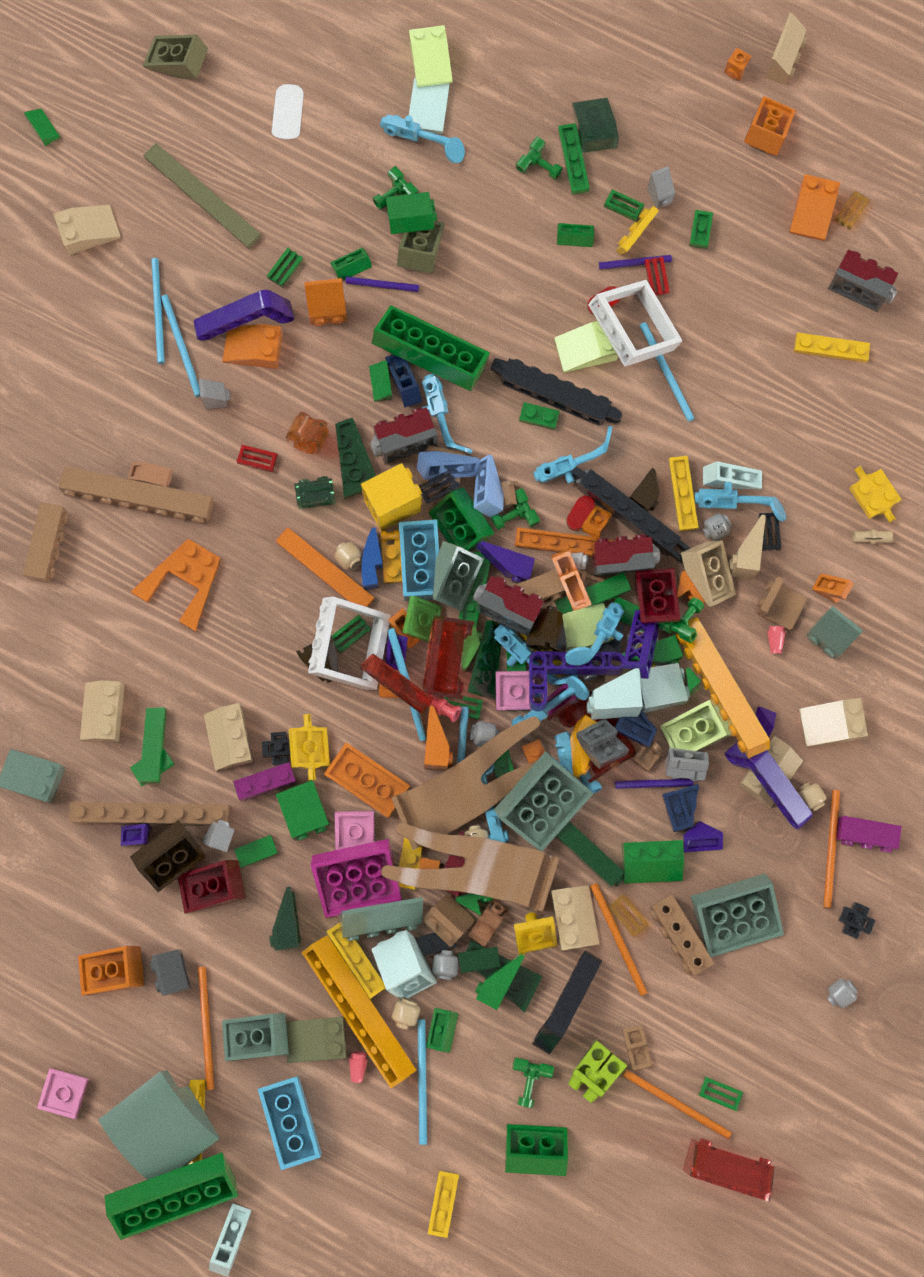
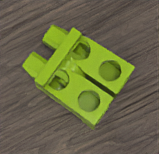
[568,1039,627,1103]

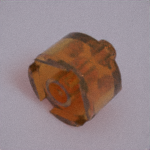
[286,412,329,454]

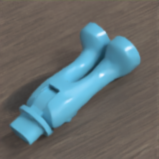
[554,731,602,793]

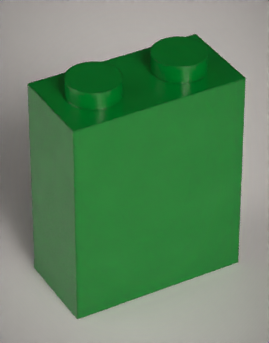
[386,192,437,234]
[276,780,330,841]

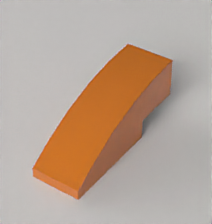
[551,548,592,611]

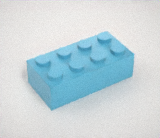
[399,520,439,601]
[258,1075,322,1170]

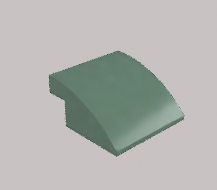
[98,1070,220,1180]

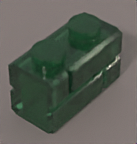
[294,476,336,509]

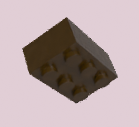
[130,820,206,892]

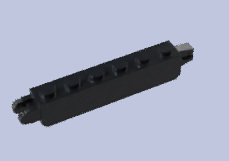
[490,358,622,426]
[571,466,691,563]

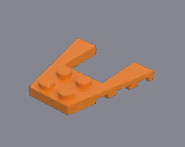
[131,539,221,632]

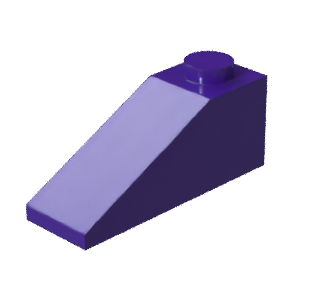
[476,541,535,584]

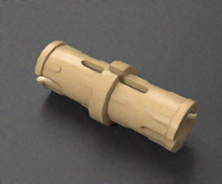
[852,529,893,544]

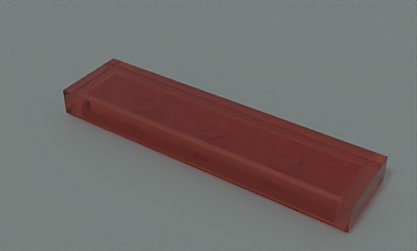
[360,654,434,714]

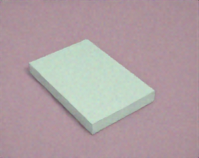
[409,78,450,134]

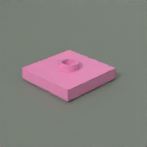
[496,671,535,710]
[335,811,375,850]
[37,1068,89,1120]

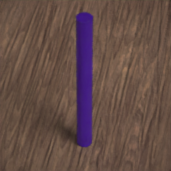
[598,255,672,270]
[346,276,419,292]
[615,779,693,789]

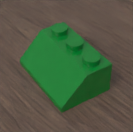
[428,487,495,552]
[621,840,684,884]
[505,1124,568,1176]

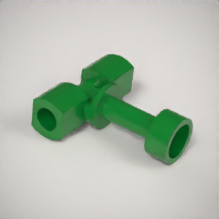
[516,136,563,180]
[372,166,419,210]
[491,488,540,530]
[658,597,704,643]
[512,1057,555,1108]

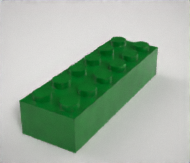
[371,305,490,392]
[104,1152,238,1240]

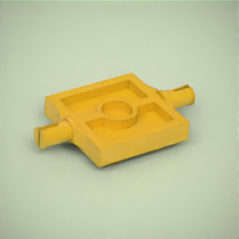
[849,466,902,523]
[288,714,330,781]

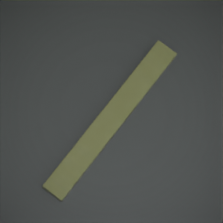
[143,143,261,249]

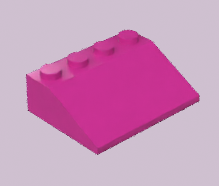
[311,839,402,918]

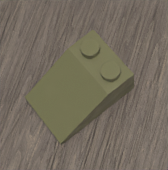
[143,34,208,79]
[397,221,445,274]
[286,1016,347,1063]

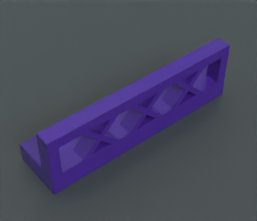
[623,610,659,679]

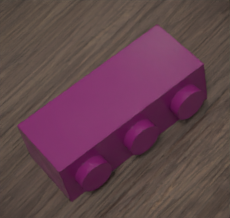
[233,762,297,802]
[836,816,902,853]

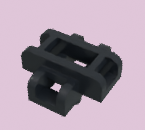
[262,731,290,766]
[838,902,876,939]

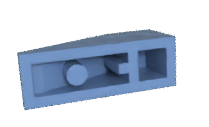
[417,451,480,480]

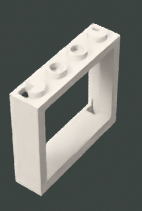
[588,280,682,367]
[308,596,391,690]

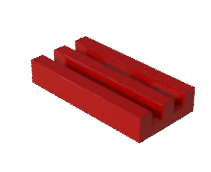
[644,256,670,296]
[236,445,278,473]

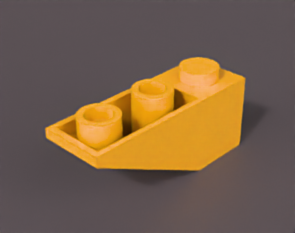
[570,715,597,778]

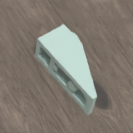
[703,461,762,490]
[209,1203,252,1277]

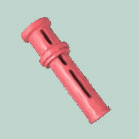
[405,685,462,722]

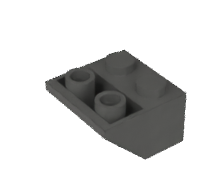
[150,949,191,996]

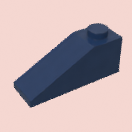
[385,354,422,408]

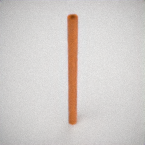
[823,790,840,908]
[590,883,648,996]
[198,966,215,1090]
[623,1069,732,1139]

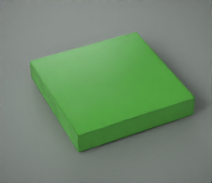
[403,596,442,644]

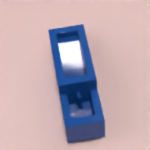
[362,527,383,590]

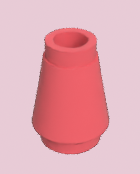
[767,626,786,654]
[348,1051,369,1083]

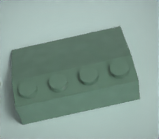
[494,751,594,851]
[690,873,784,957]
[339,897,423,941]

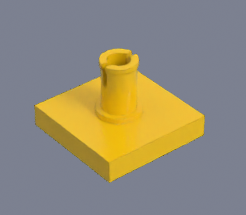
[514,912,557,954]

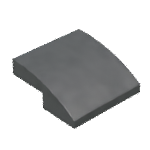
[576,719,629,769]

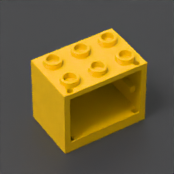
[361,463,422,531]

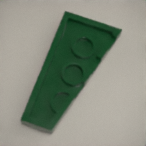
[335,417,376,500]
[467,620,503,699]
[466,940,542,1013]

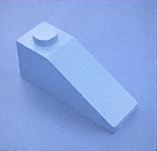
[473,454,504,517]

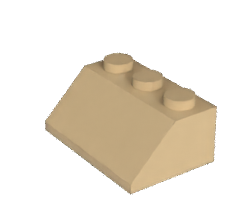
[765,13,807,85]
[80,681,124,743]
[204,703,254,771]
[738,736,803,808]
[550,885,600,951]

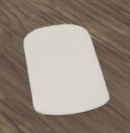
[272,84,303,139]

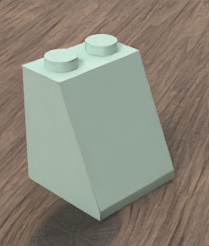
[639,663,690,713]
[587,668,643,719]
[372,930,437,1000]

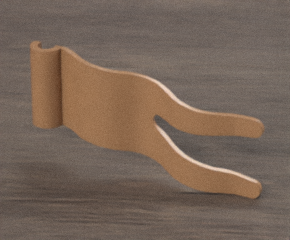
[391,717,540,850]
[381,823,559,912]

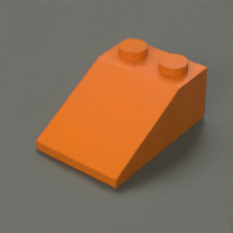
[744,96,796,156]
[789,174,840,241]
[304,278,347,326]
[222,324,283,369]
[424,706,453,771]
[78,946,144,996]

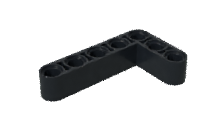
[532,950,602,1054]

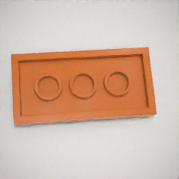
[324,742,410,818]

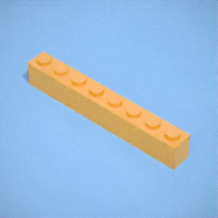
[675,617,770,758]
[301,935,416,1089]

